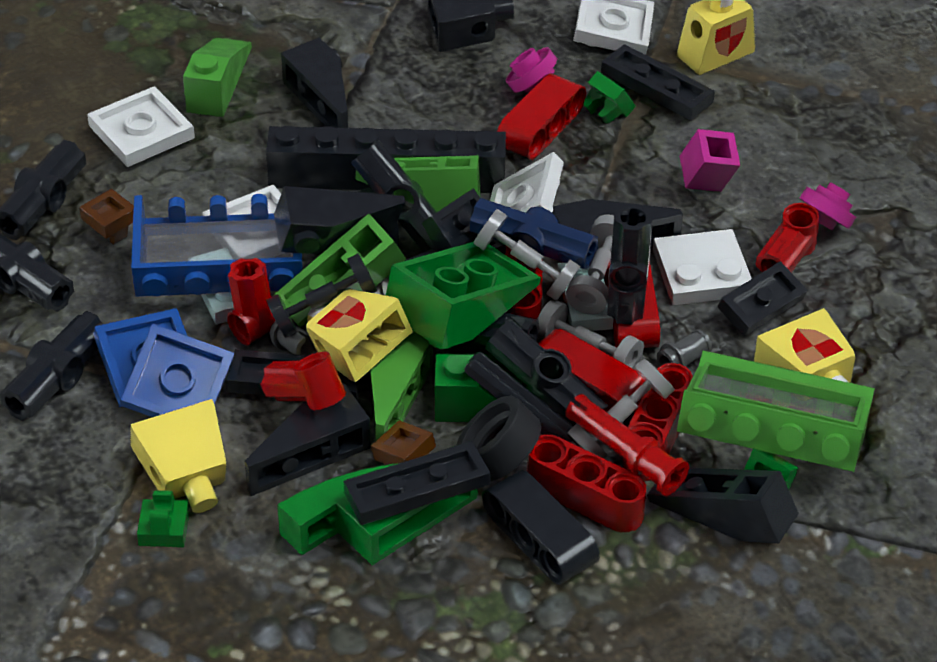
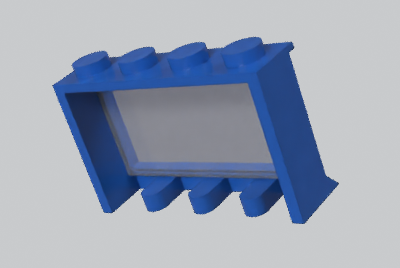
[131,194,303,297]

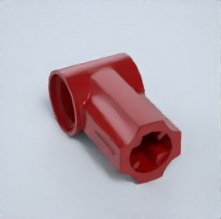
[756,203,819,273]
[227,258,275,345]
[261,351,346,410]

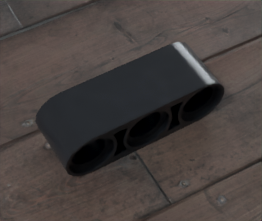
[482,470,600,585]

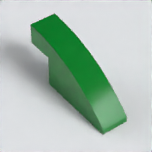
[277,463,478,566]

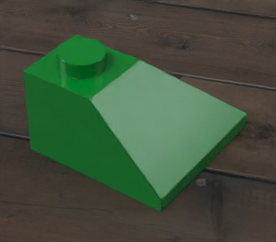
[435,353,522,422]

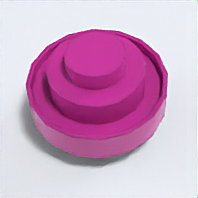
[505,47,558,93]
[799,182,856,231]

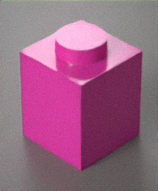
[680,129,740,192]

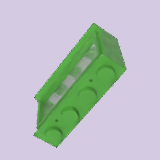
[677,350,875,472]

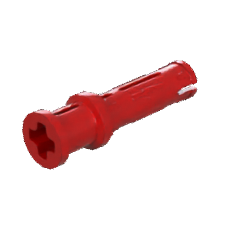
[565,394,689,496]

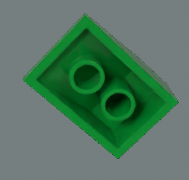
[386,242,541,350]

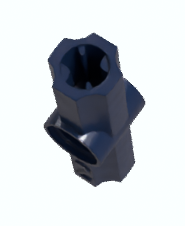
[470,198,598,270]

